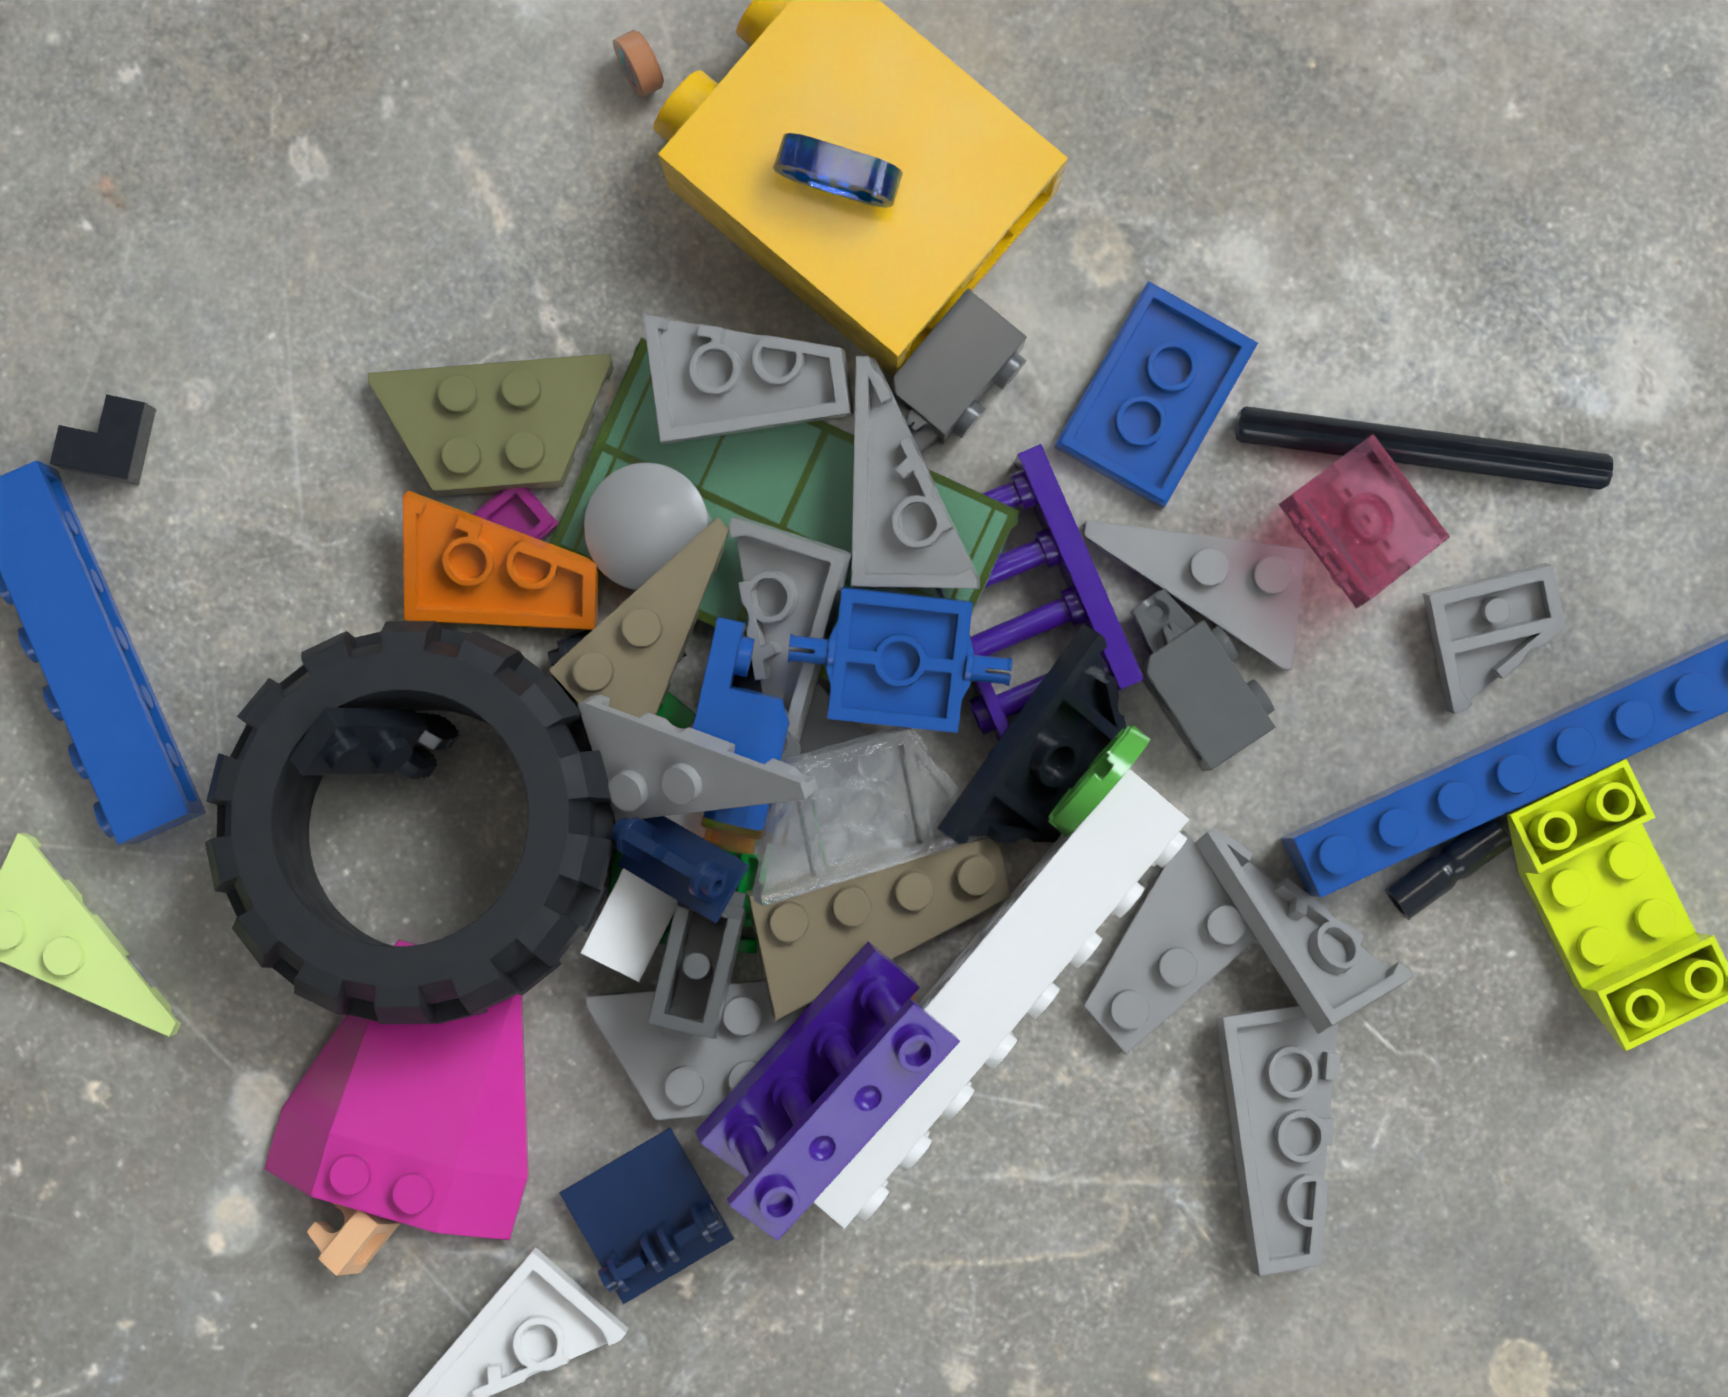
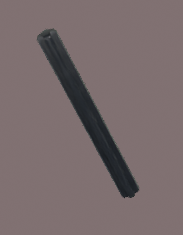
[1235,406,1613,490]

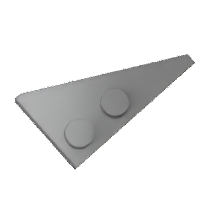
[851,356,980,589]
[729,516,852,742]
[1083,520,1307,671]
[577,694,818,822]
[1195,828,1413,1034]

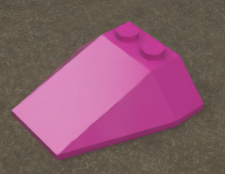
[264,939,529,1240]

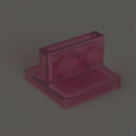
[1278,435,1450,609]

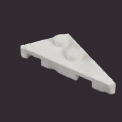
[408,1247,629,1397]

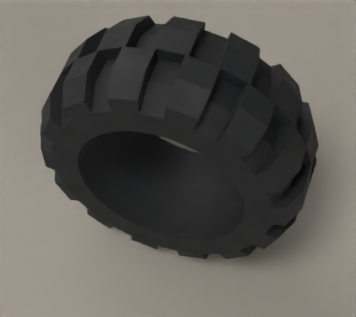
[205,621,617,1024]

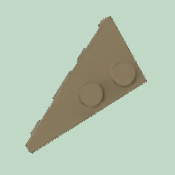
[549,517,729,718]

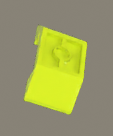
[1507,759,1728,1051]

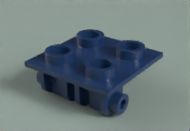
[559,1127,735,1305]

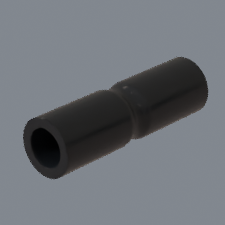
[1385,819,1512,920]

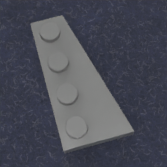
[1215,1004,1343,1276]

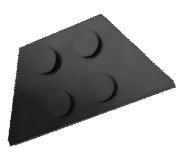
[937,624,1126,844]

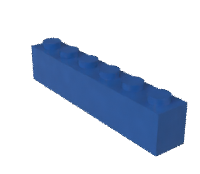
[0,460,206,845]

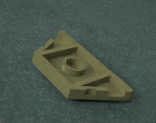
[368,353,614,497]

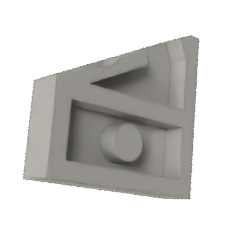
[1422,563,1566,714]

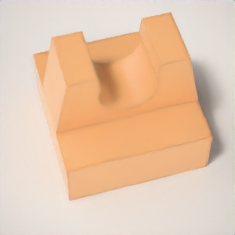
[307,1203,401,1276]

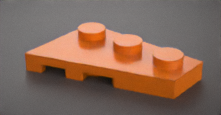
[403,490,599,630]

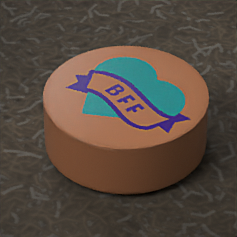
[613,30,664,98]

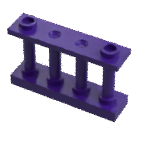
[936,444,1144,742]
[695,941,960,1241]

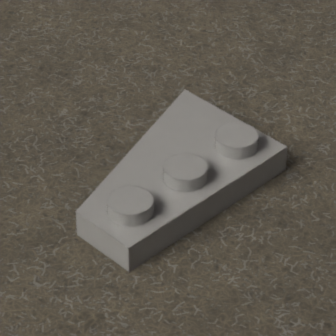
[643,314,854,444]
[1082,831,1256,1054]

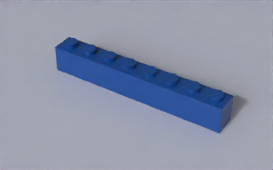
[1281,633,1728,898]

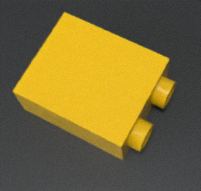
[653,0,1068,378]

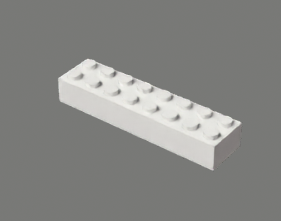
[814,769,1190,1229]

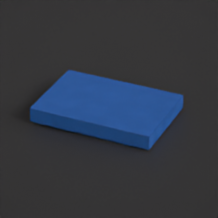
[1054,281,1258,509]

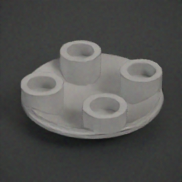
[584,463,712,590]

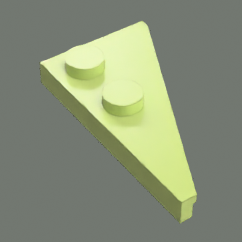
[0,833,181,1037]

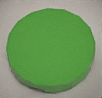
[1048,724,1151,837]

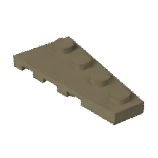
[746,836,1011,1020]

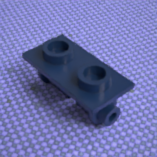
[611,816,749,923]

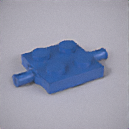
[787,587,1012,733]

